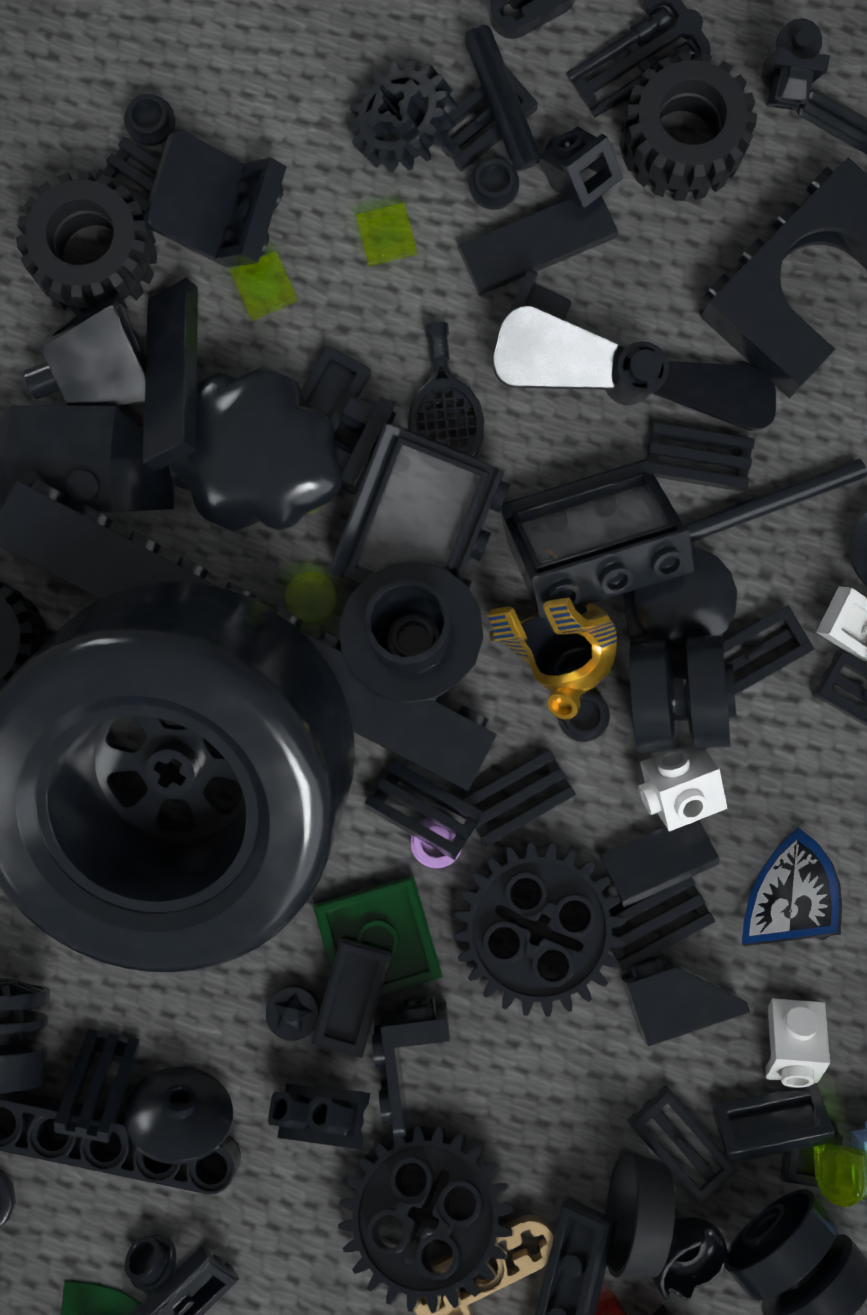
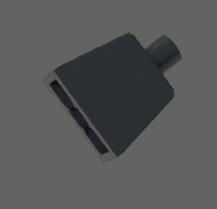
[24,293,146,406]

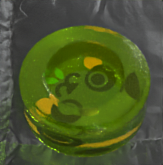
[285,571,337,624]

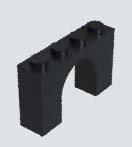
[701,157,867,399]

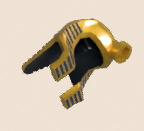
[487,551,617,719]

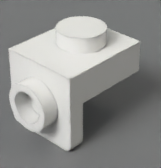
[816,586,867,661]
[765,998,830,1088]

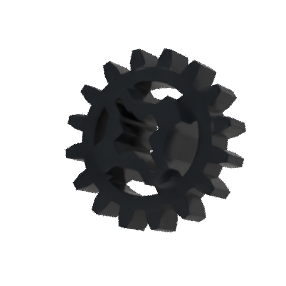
[348,59,457,173]

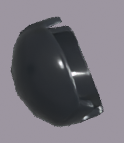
[652,1217,729,1301]

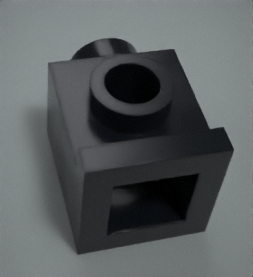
[539,126,623,209]

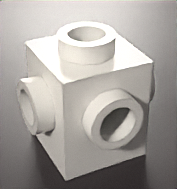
[638,742,728,831]

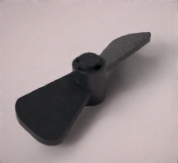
[492,306,776,431]

